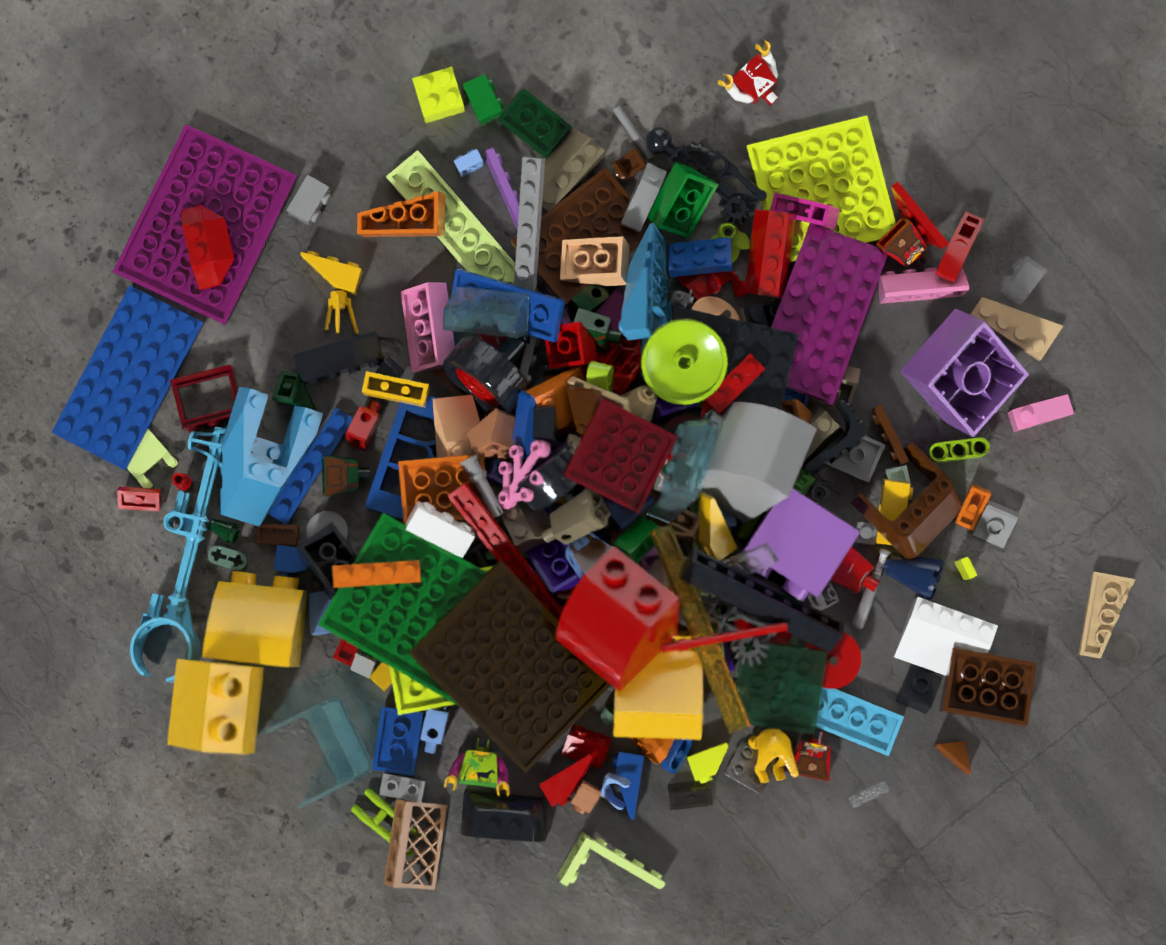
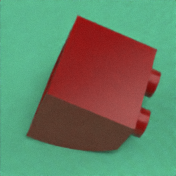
[556,546,679,692]

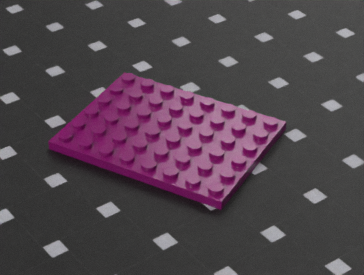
[113,124,298,325]

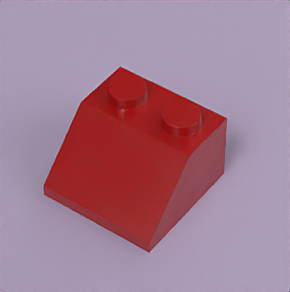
[545,322,598,369]

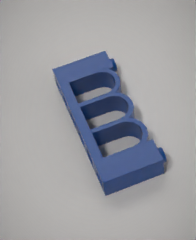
[365,395,436,521]

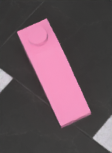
[1008,394,1074,432]

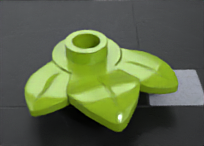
[711,222,750,264]

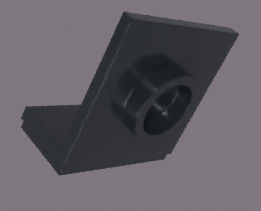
[896,665,942,714]

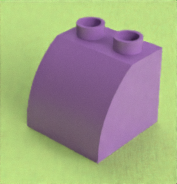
[744,488,860,601]

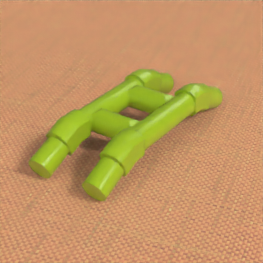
[351,788,427,858]

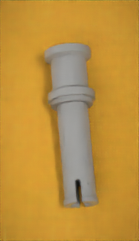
[460,454,504,518]

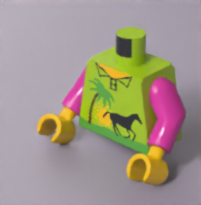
[444,738,510,796]

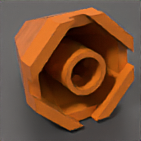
[629,737,675,764]

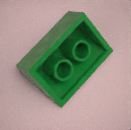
[647,162,719,238]

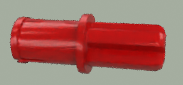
[172,473,194,490]

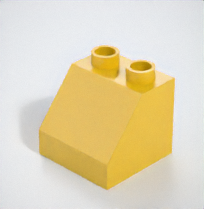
[614,630,703,740]

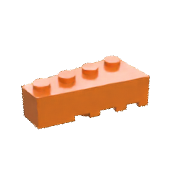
[357,191,445,237]

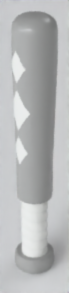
[852,548,892,629]

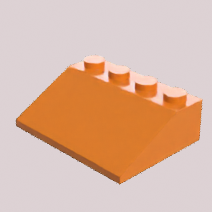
[398,454,488,526]

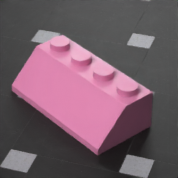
[878,268,969,304]
[400,282,455,373]

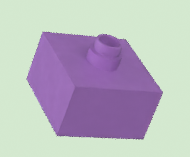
[900,308,1029,437]

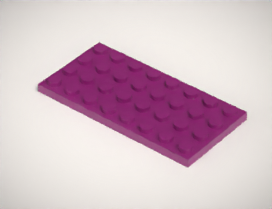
[771,223,888,405]

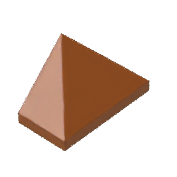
[933,741,971,775]

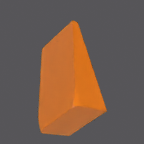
[954,483,991,531]

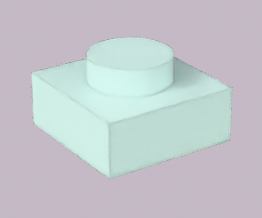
[885,464,911,486]

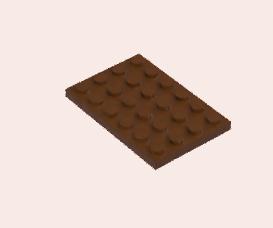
[510,167,658,306]

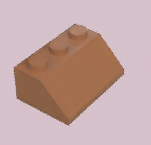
[466,408,524,466]

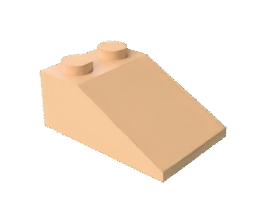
[560,236,630,286]
[433,395,486,459]

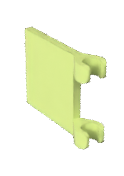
[127,429,178,488]

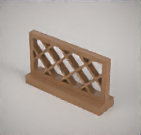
[384,799,447,890]

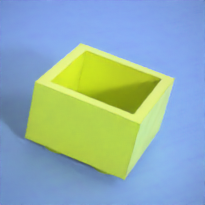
[412,67,465,123]

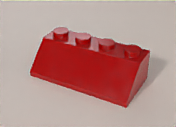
[745,209,796,297]

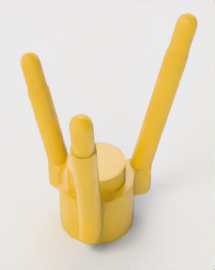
[324,291,359,335]

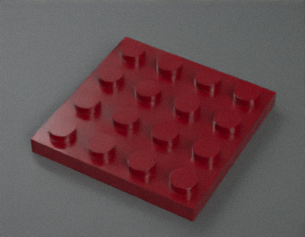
[563,398,678,514]

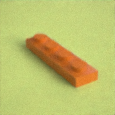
[333,560,420,588]

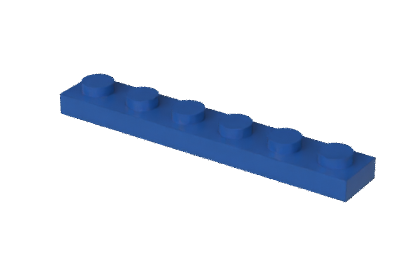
[269,408,353,525]

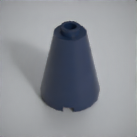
[883,555,944,600]

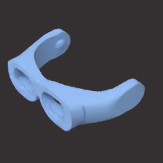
[600,773,630,810]

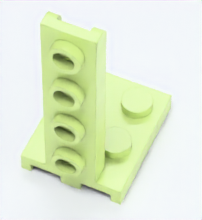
[556,832,665,889]

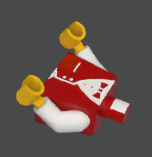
[718,39,779,106]

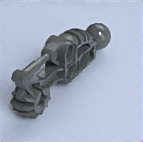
[678,592,777,667]

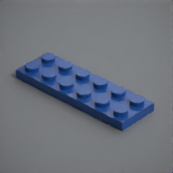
[450,269,565,342]

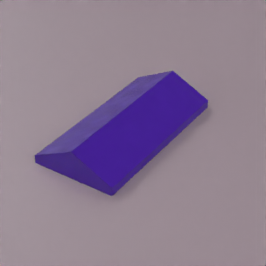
[526,507,581,595]

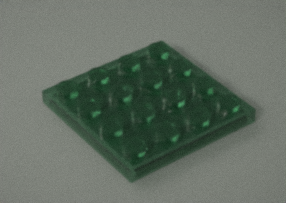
[730,642,828,734]

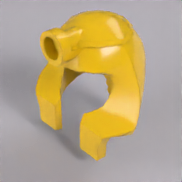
[748,728,798,783]

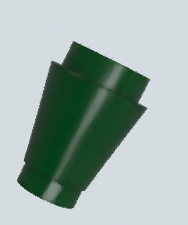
[208,518,241,543]

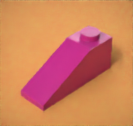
[770,192,840,229]

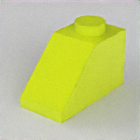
[686,742,728,784]

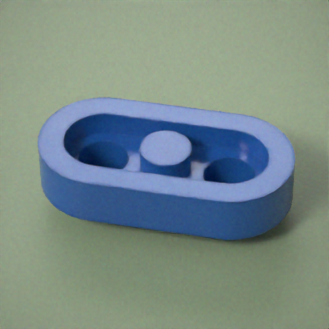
[662,739,693,773]

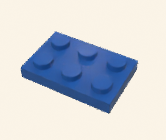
[669,237,732,277]
[372,706,424,776]

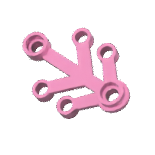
[498,440,550,509]

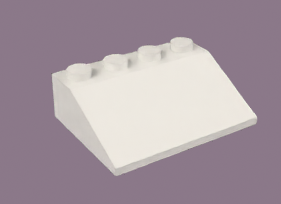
[894,597,998,676]

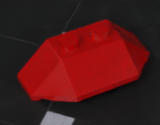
[181,205,235,290]

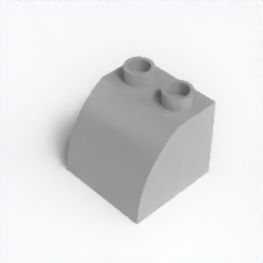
[683,402,817,523]

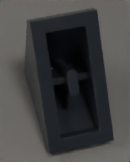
[533,406,560,446]

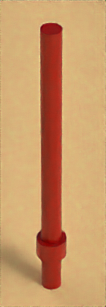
[660,622,788,653]

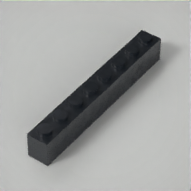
[680,548,844,652]

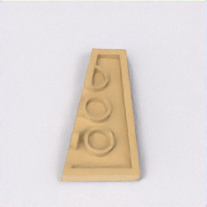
[970,297,1063,361]
[1078,572,1136,659]

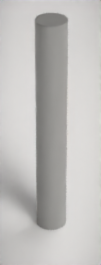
[613,106,655,161]

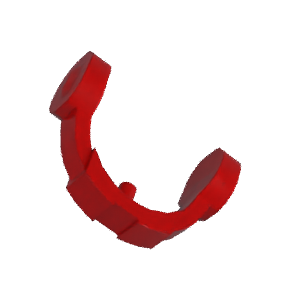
[706,270,748,297]

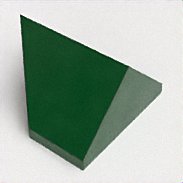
[272,371,317,410]

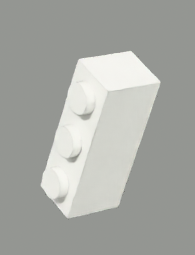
[406,501,475,558]

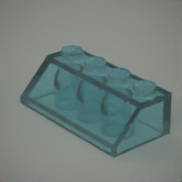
[443,287,529,338]

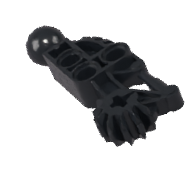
[646,127,767,226]

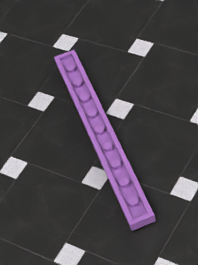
[484,148,574,324]

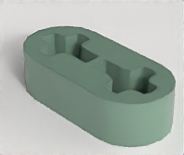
[208,546,248,571]

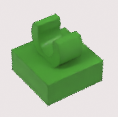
[792,470,815,496]

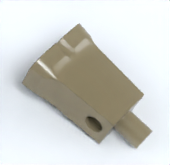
[542,487,611,545]

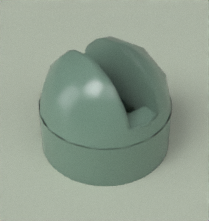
[601,706,614,725]

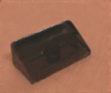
[667,780,713,810]

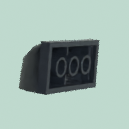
[296,522,357,601]
[461,791,548,842]

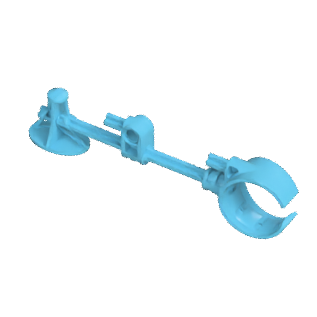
[130,427,226,683]

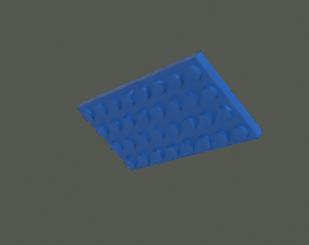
[51,285,205,471]

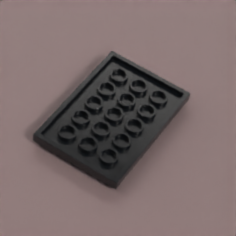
[671,306,799,410]

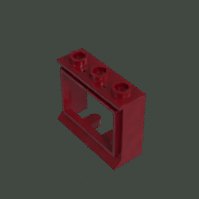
[169,364,239,433]

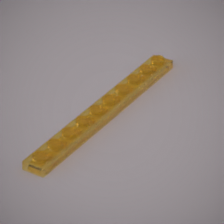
[650,524,751,734]

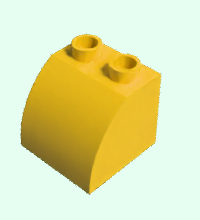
[202,571,309,667]
[167,659,264,754]

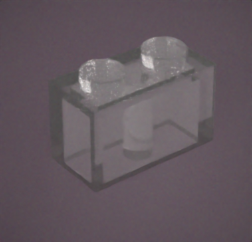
[999,256,1047,307]

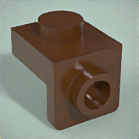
[611,148,647,180]

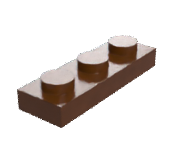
[870,404,909,466]

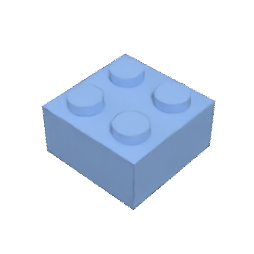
[454,149,484,178]

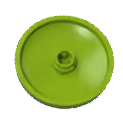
[641,319,727,405]

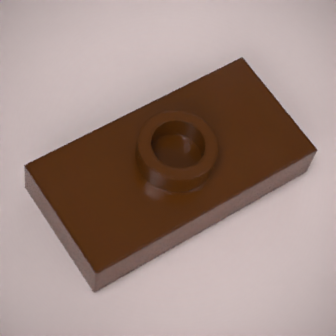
[256,524,300,547]

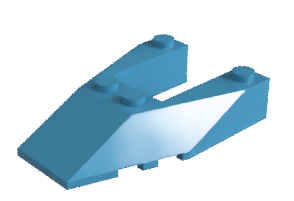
[619,223,673,351]
[221,387,323,526]

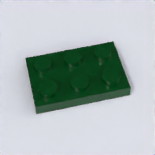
[497,88,572,159]

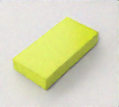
[954,557,977,581]

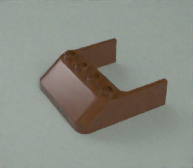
[851,442,962,559]

